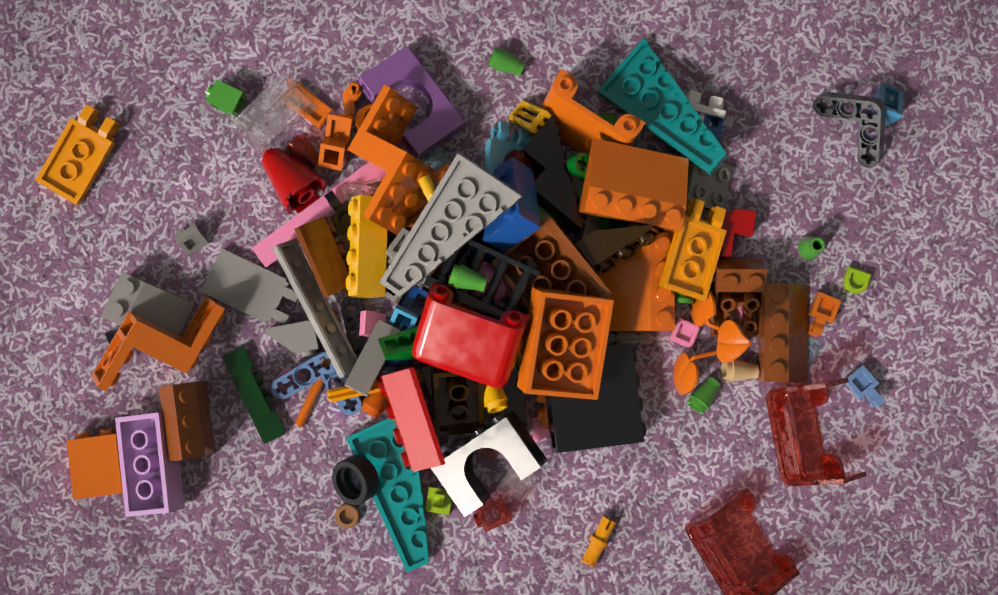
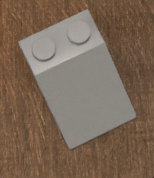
[101,272,196,336]

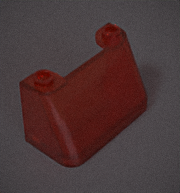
[685,488,800,595]

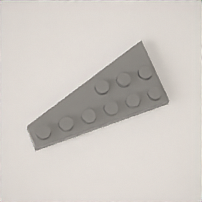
[379,153,524,297]

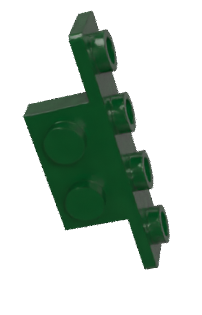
[222,347,286,444]

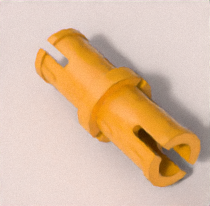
[581,516,616,567]

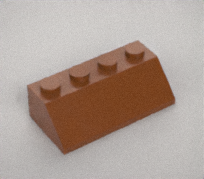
[758,283,808,383]

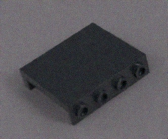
[545,343,646,453]

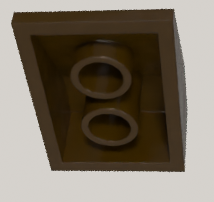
[430,365,484,436]

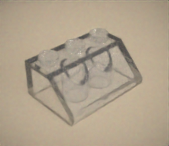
[233,71,318,155]

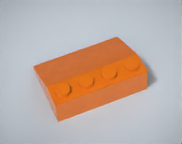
[578,138,689,232]
[596,232,675,332]
[517,287,614,400]

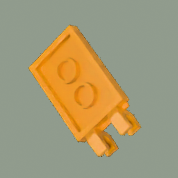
[35,104,121,205]
[659,198,727,301]

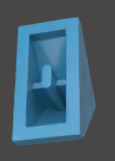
[870,82,903,125]
[389,305,421,332]

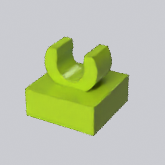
[425,486,452,515]

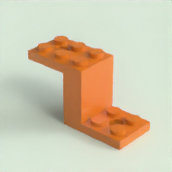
[347,85,434,235]
[91,295,225,392]

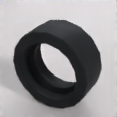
[332,455,379,505]

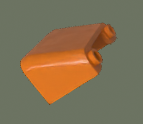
[541,69,645,154]

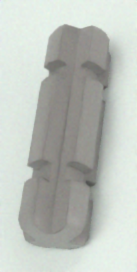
[607,331,650,345]

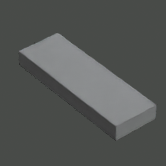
[345,319,401,397]

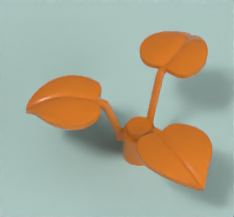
[673,289,752,396]

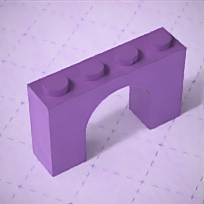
[359,46,465,160]

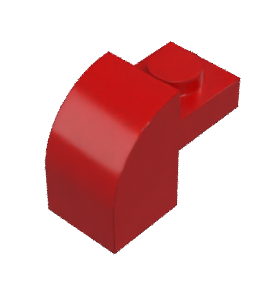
[719,209,756,258]

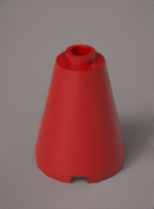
[261,148,326,214]

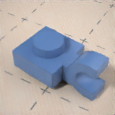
[843,365,886,408]

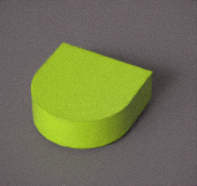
[843,266,872,294]

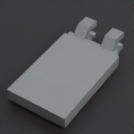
[201,249,300,325]

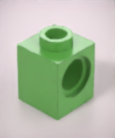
[206,79,247,118]

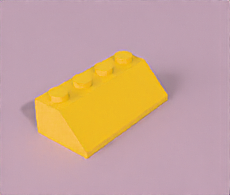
[346,195,387,298]

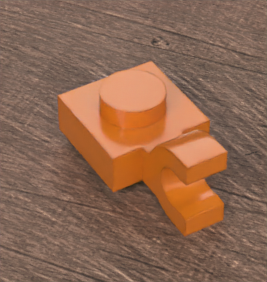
[808,292,841,337]

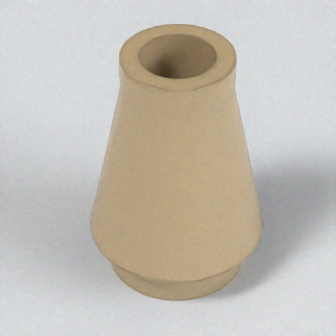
[721,359,759,382]

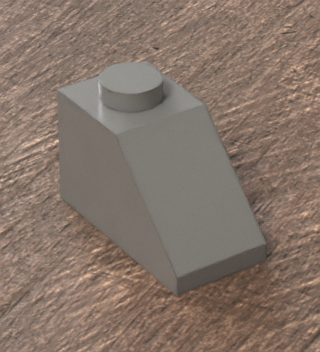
[265,320,322,357]

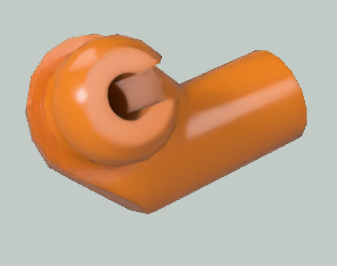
[343,82,362,117]

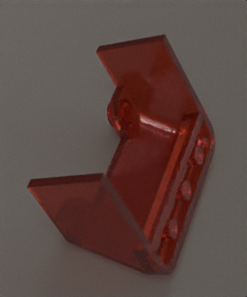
[766,377,867,486]

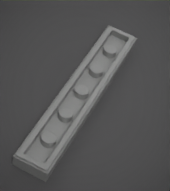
[272,239,358,379]

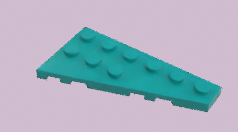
[597,37,727,175]
[346,418,430,573]

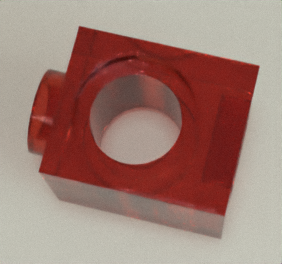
[473,495,512,532]

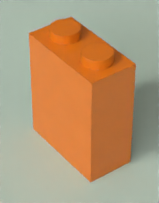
[66,429,123,500]

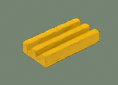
[508,100,551,134]

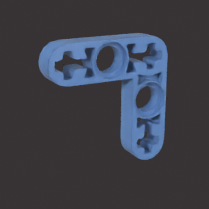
[271,351,362,416]

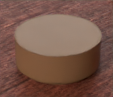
[335,503,360,529]

